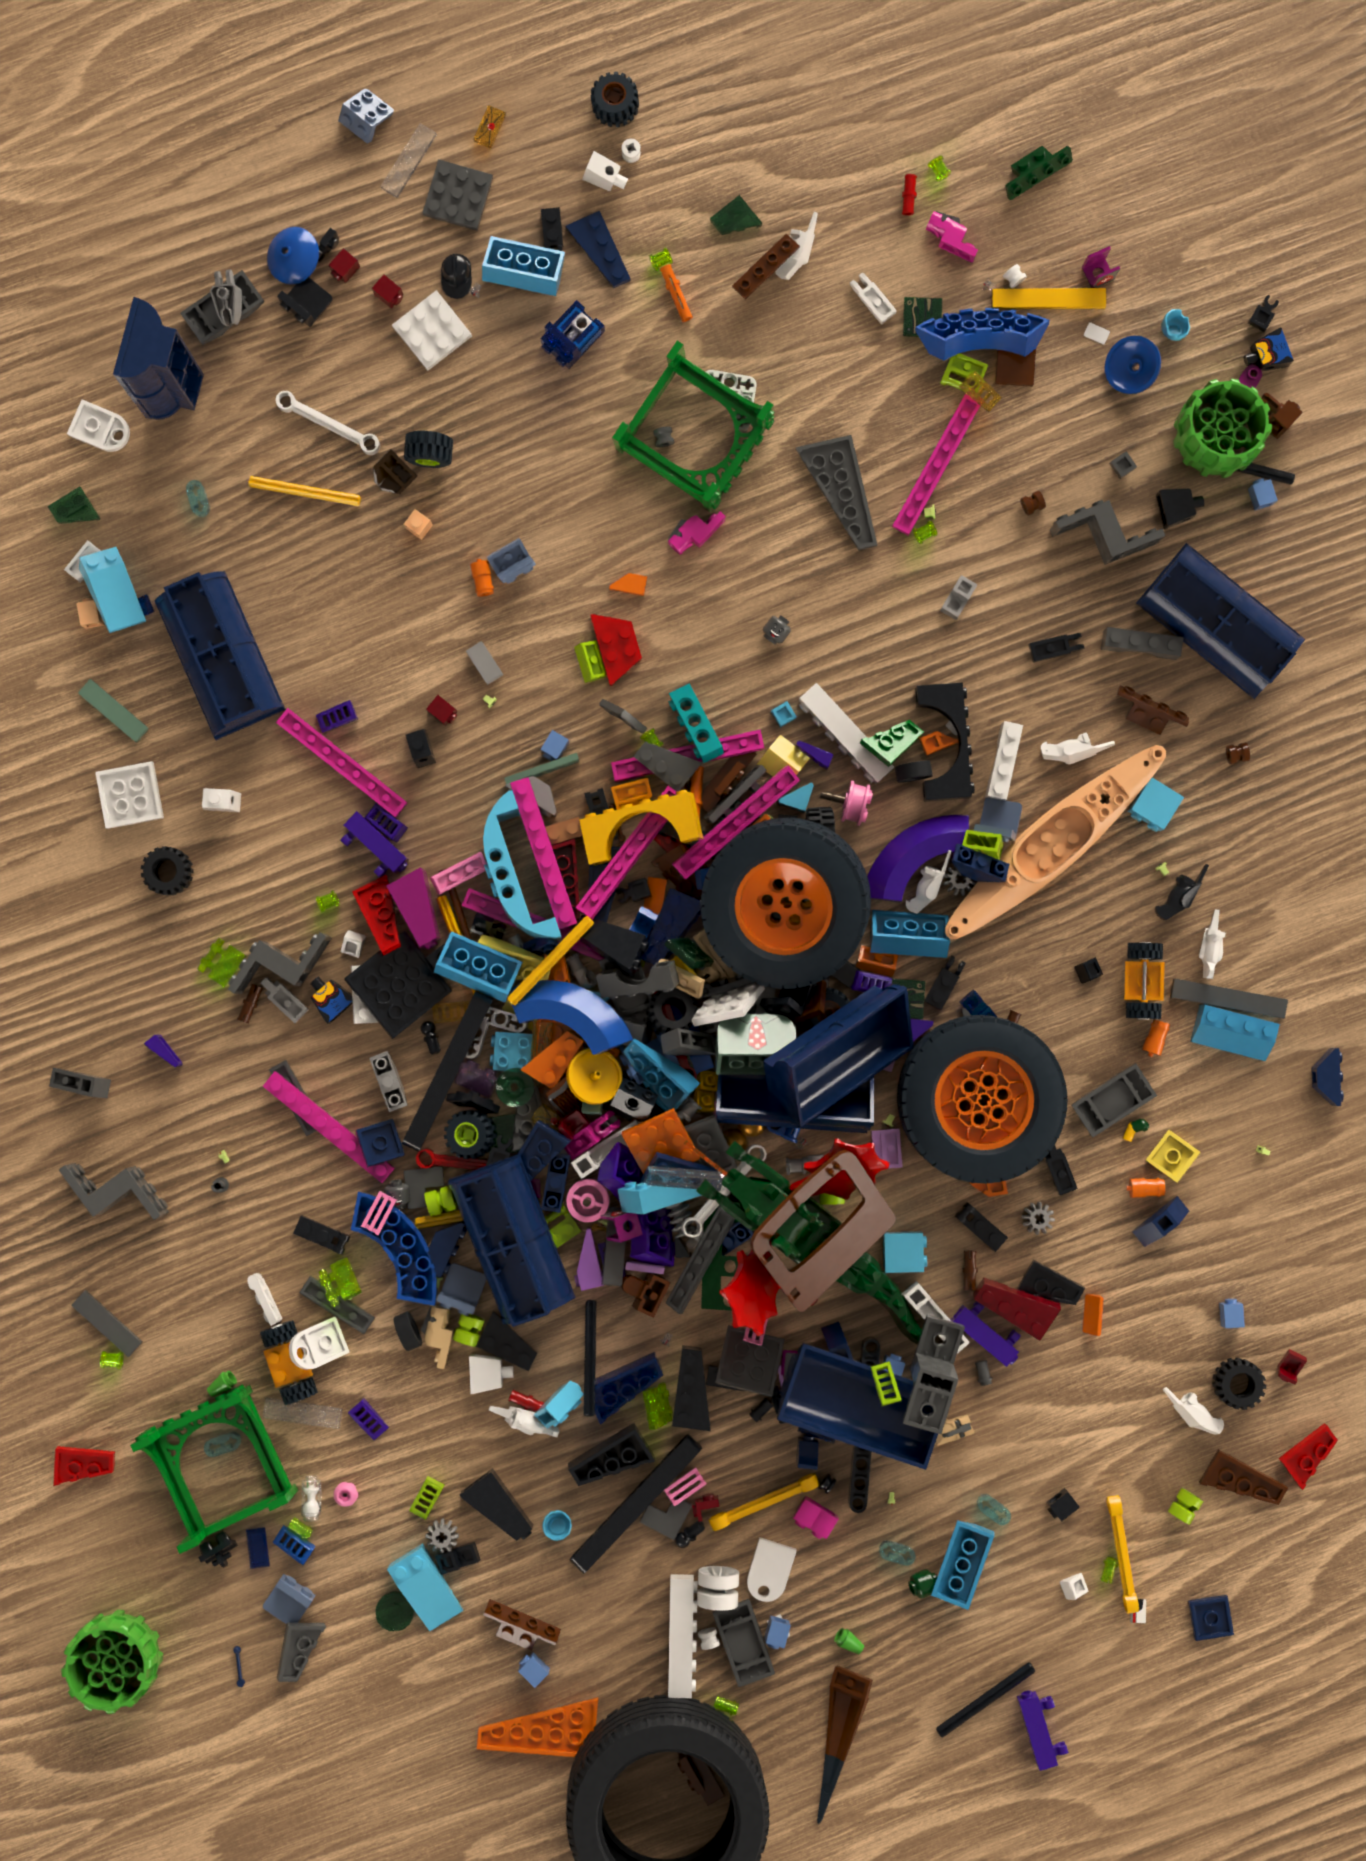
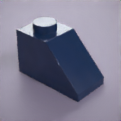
[796,1435,819,1470]

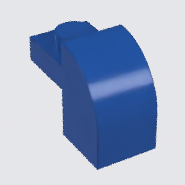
[629,906,658,938]

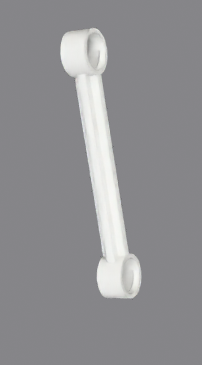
[276,391,380,455]
[682,1144,766,1238]

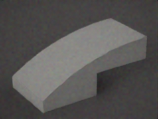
[940,575,977,620]
[466,641,503,685]

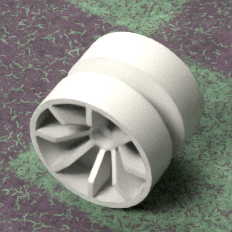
[697,1566,739,1610]

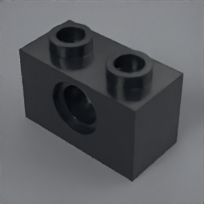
[611,1078,659,1122]

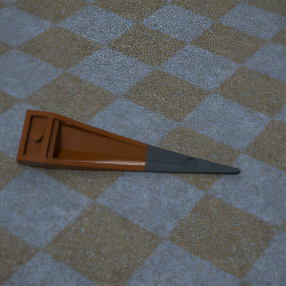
[817,1666,873,1824]

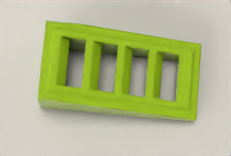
[870,1361,901,1406]
[409,1476,444,1520]

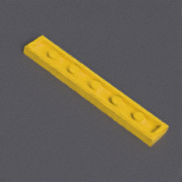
[992,288,1106,310]

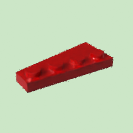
[352,874,401,955]

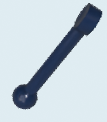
[233,1646,245,1687]

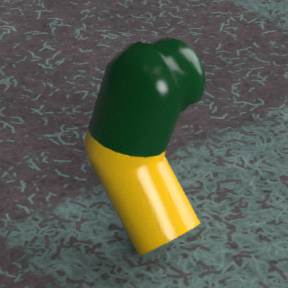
[1122,1119,1149,1142]

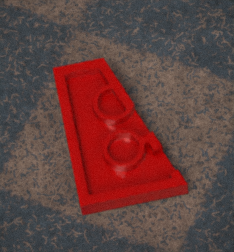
[1278,1423,1338,1490]
[53,1446,115,1486]

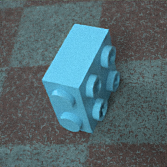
[1128,778,1184,832]
[490,1032,535,1072]
[883,1231,927,1273]
[534,1380,584,1428]

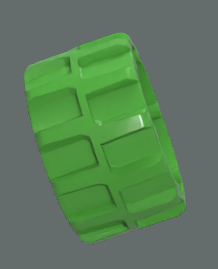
[1173,378,1272,478]
[61,1609,163,1714]

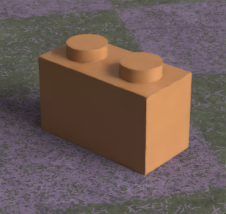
[545,817,583,846]

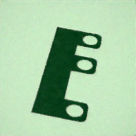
[701,1201,741,1311]

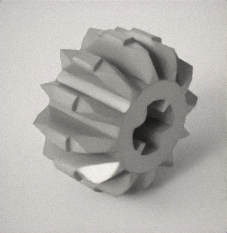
[943,866,976,896]
[1021,1202,1055,1235]
[426,1518,459,1553]

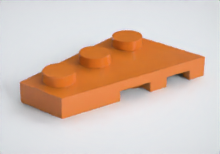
[520,1030,584,1089]

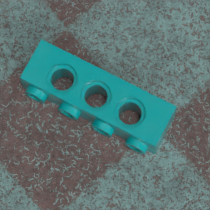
[668,683,724,764]

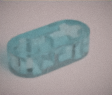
[186,480,210,517]
[204,1432,242,1457]
[977,1494,1011,1525]
[879,1540,916,1566]

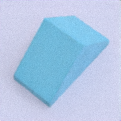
[777,782,814,813]

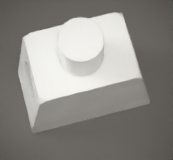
[582,151,628,191]
[202,788,241,812]
[469,1354,514,1394]

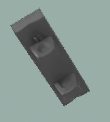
[703,765,767,823]

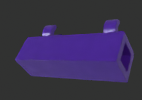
[340,811,409,877]
[951,1301,1021,1367]
[1017,1690,1069,1771]

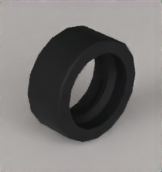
[895,760,933,783]
[393,1311,422,1351]

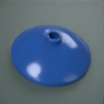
[267,227,319,285]
[1105,336,1161,394]

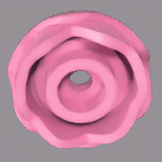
[334,1482,358,1507]

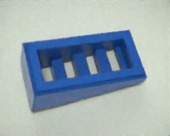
[273,1525,316,1565]

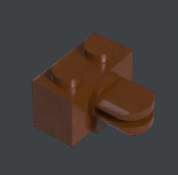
[1261,393,1303,439]
[621,1273,671,1318]

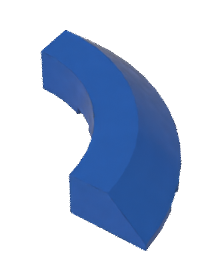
[915,308,1050,361]
[511,980,633,1055]
[351,1192,437,1306]

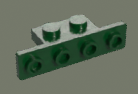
[1005,146,1073,200]

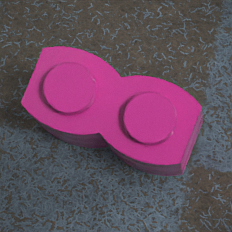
[793,1496,839,1539]

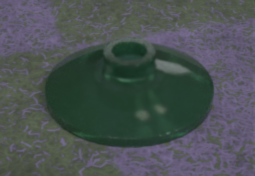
[495,1068,534,1107]

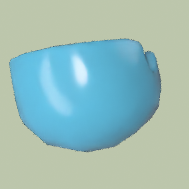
[1161,309,1190,341]
[542,1510,572,1541]

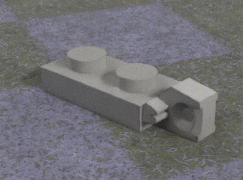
[261,977,309,1023]

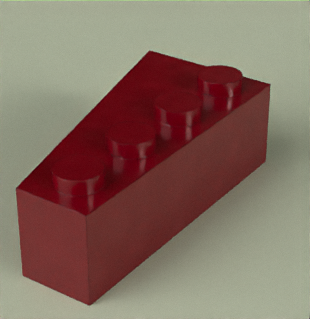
[552,839,581,921]
[973,1277,1061,1341]

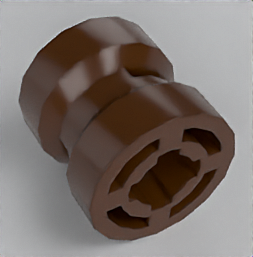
[1020,491,1046,516]
[1226,742,1250,764]

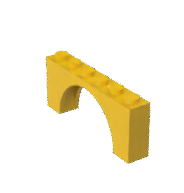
[579,790,703,866]

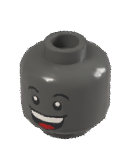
[763,615,791,645]
[384,1179,410,1209]

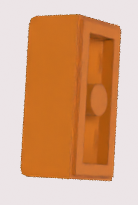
[643,877,667,918]
[856,945,898,977]
[1083,1294,1104,1336]

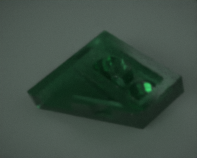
[710,195,762,235]

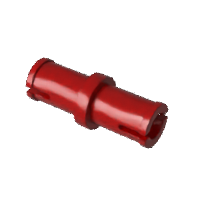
[902,174,917,216]
[508,1389,544,1412]

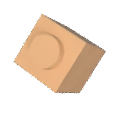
[404,509,433,540]
[77,598,104,629]

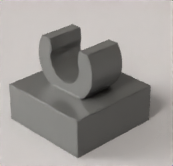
[1109,451,1137,479]

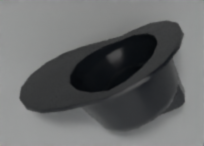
[441,254,472,299]

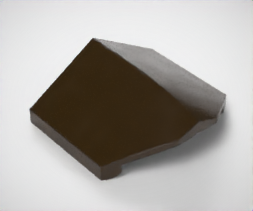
[373,449,417,494]

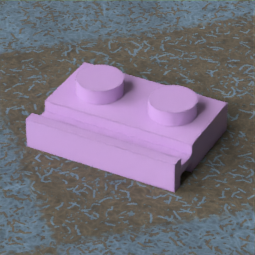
[871,1128,903,1169]

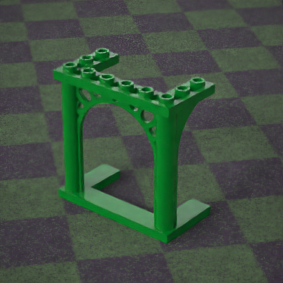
[612,340,775,512]
[130,1384,298,1554]

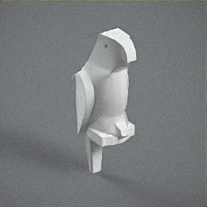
[775,212,818,280]
[1041,732,1115,765]
[906,850,951,914]
[1199,909,1226,979]
[1163,1387,1224,1435]
[488,1406,560,1438]

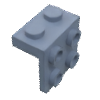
[338,89,394,144]
[487,538,536,584]
[974,798,1022,843]
[436,1263,487,1316]
[263,1574,316,1624]

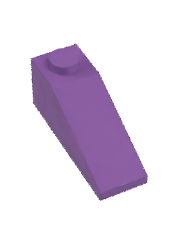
[574,1227,604,1291]

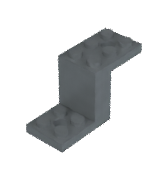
[1050,500,1165,565]
[228,932,332,994]
[59,1163,169,1220]
[902,1315,965,1434]

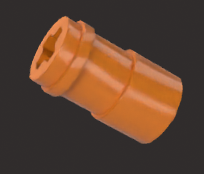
[470,559,494,597]
[1142,1019,1170,1057]
[1126,1178,1165,1198]

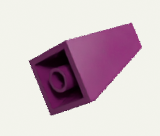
[387,867,441,950]

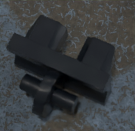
[198,1532,238,1568]

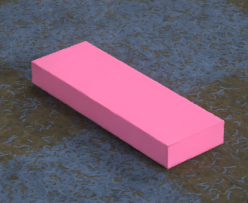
[430,852,487,895]

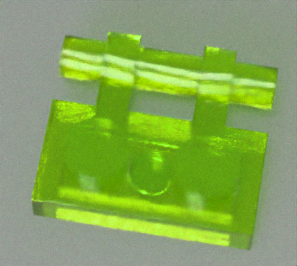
[197,937,247,987]
[318,1257,362,1307]
[643,1382,673,1430]

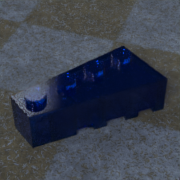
[641,888,701,965]
[595,1352,663,1425]

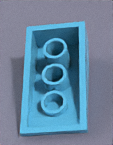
[79,547,146,633]
[618,1182,702,1214]
[387,1544,463,1631]

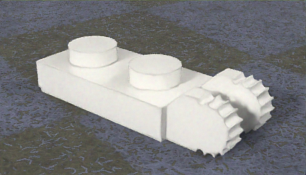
[850,273,897,325]
[248,1273,282,1326]

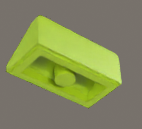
[574,640,607,683]

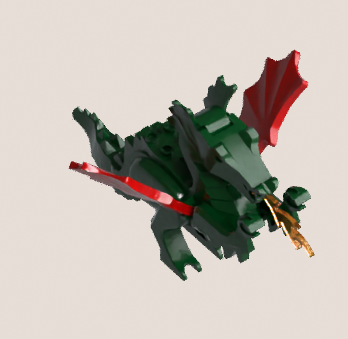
[684,1138,922,1344]

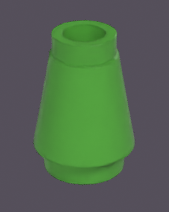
[207,1371,237,1397]
[834,1628,864,1655]

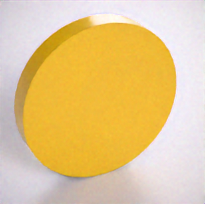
[566,1048,622,1105]

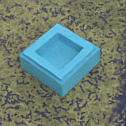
[771,701,797,728]

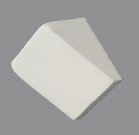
[341,930,366,958]
[1060,1573,1089,1600]

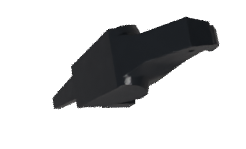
[1155,864,1209,920]

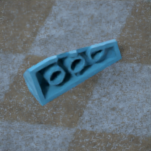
[623,1039,700,1112]

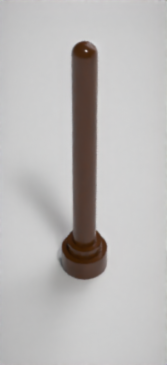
[438,868,472,940]

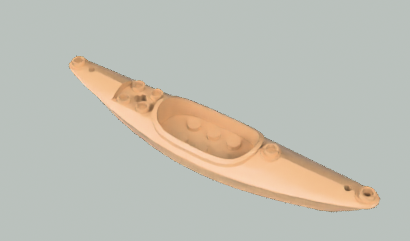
[945,745,1166,940]

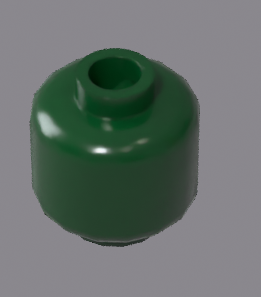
[908,1569,937,1599]

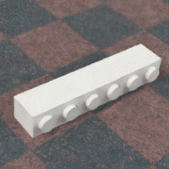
[799,683,894,784]
[668,1574,698,1698]

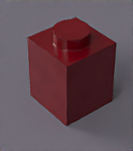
[329,248,360,284]
[372,274,404,309]
[426,695,458,726]

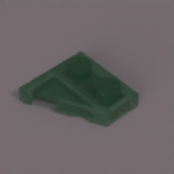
[48,486,101,524]

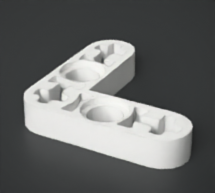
[706,370,757,432]
[465,1007,528,1059]

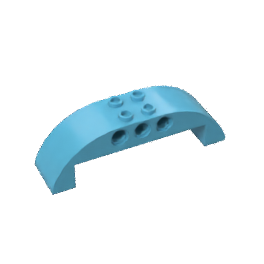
[483,790,562,942]

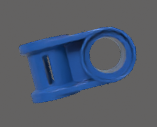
[766,1126,800,1143]

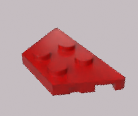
[590,614,642,686]

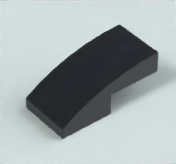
[435,1541,481,1575]

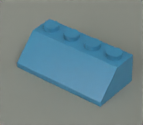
[482,236,565,296]
[870,910,950,958]
[434,931,522,1003]
[1190,1005,1280,1061]
[931,1520,994,1610]

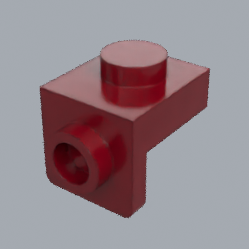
[558,1107,590,1140]
[1277,1349,1307,1384]
[692,1493,720,1522]

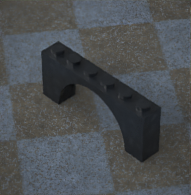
[915,682,975,802]

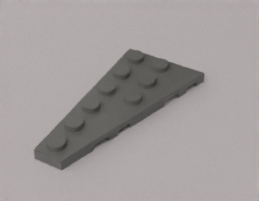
[796,435,878,551]

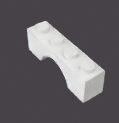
[985,721,1023,801]
[571,1120,639,1179]
[902,1281,970,1354]

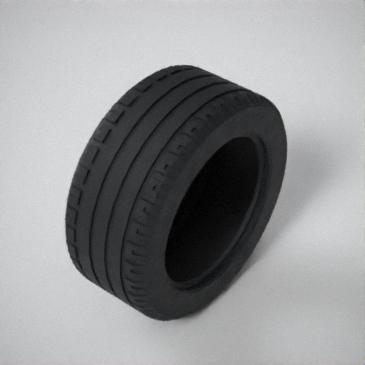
[566,1695,770,1861]

